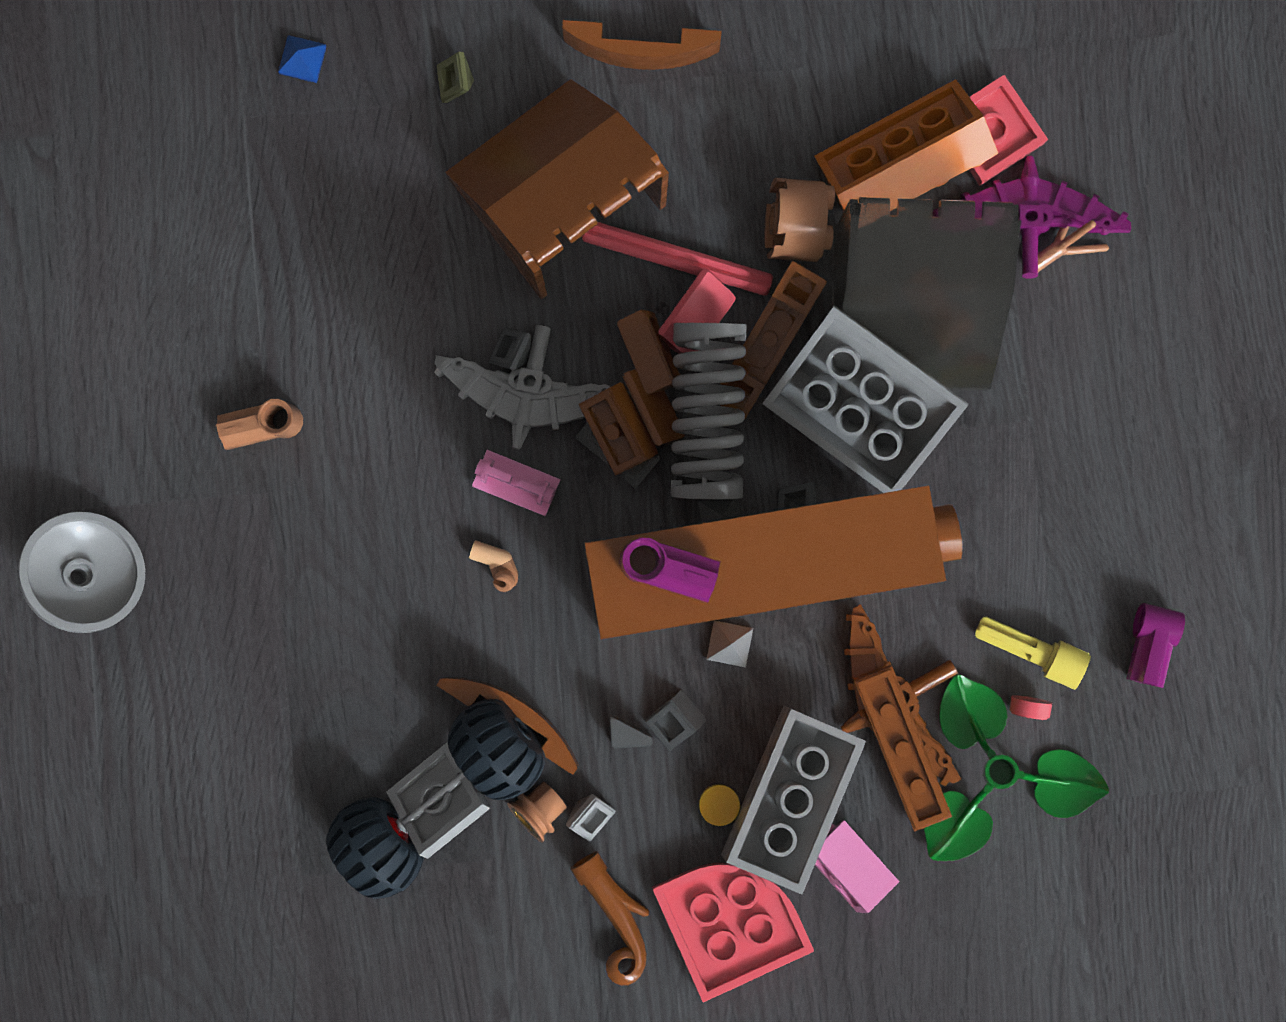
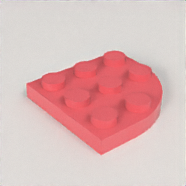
[652,863,814,1002]

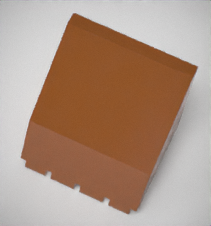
[445,79,669,300]

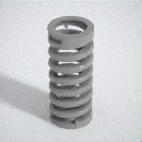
[670,323,747,499]

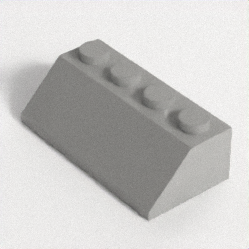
[721,705,866,894]

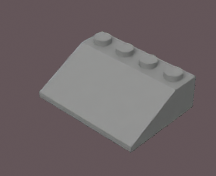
[762,306,969,493]

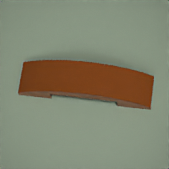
[562,20,722,70]
[720,261,827,419]
[436,677,579,775]

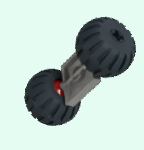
[326,699,545,899]

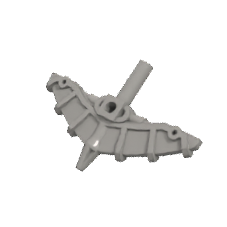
[434,325,630,450]

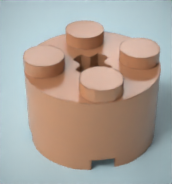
[764,178,835,262]

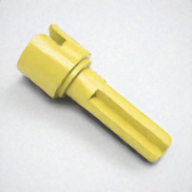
[975,616,1091,690]

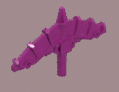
[930,156,1131,279]

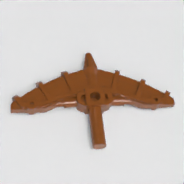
[840,604,961,786]

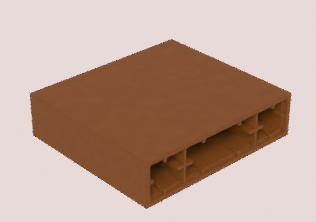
[585,486,962,640]

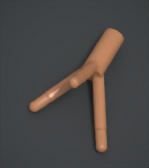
[1038,220,1109,272]

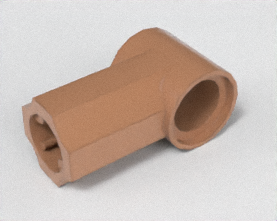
[216,399,303,450]

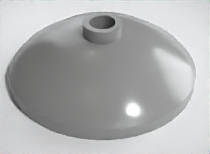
[18,512,145,633]

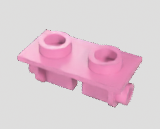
[472,450,561,516]

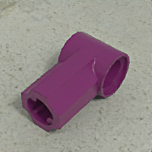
[619,537,720,603]
[1126,602,1185,688]

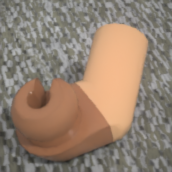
[469,540,519,592]

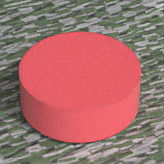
[1009,695,1052,720]

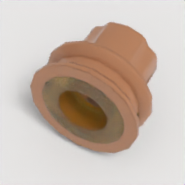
[507,782,567,843]

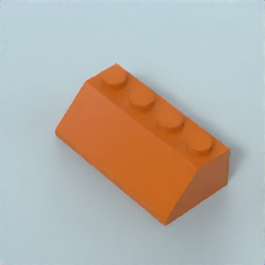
[814,79,998,230]

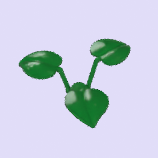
[924,675,1109,861]

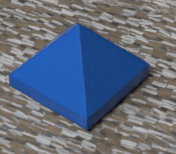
[278,35,327,83]

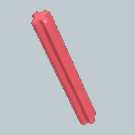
[582,222,773,296]

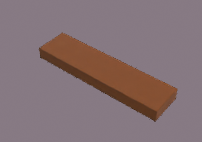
[853,665,952,832]

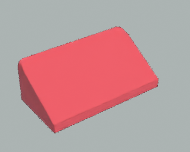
[658,269,736,354]

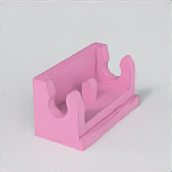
[815,820,899,913]

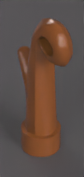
[570,851,650,985]

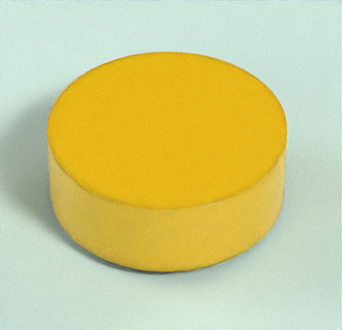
[699,784,740,826]

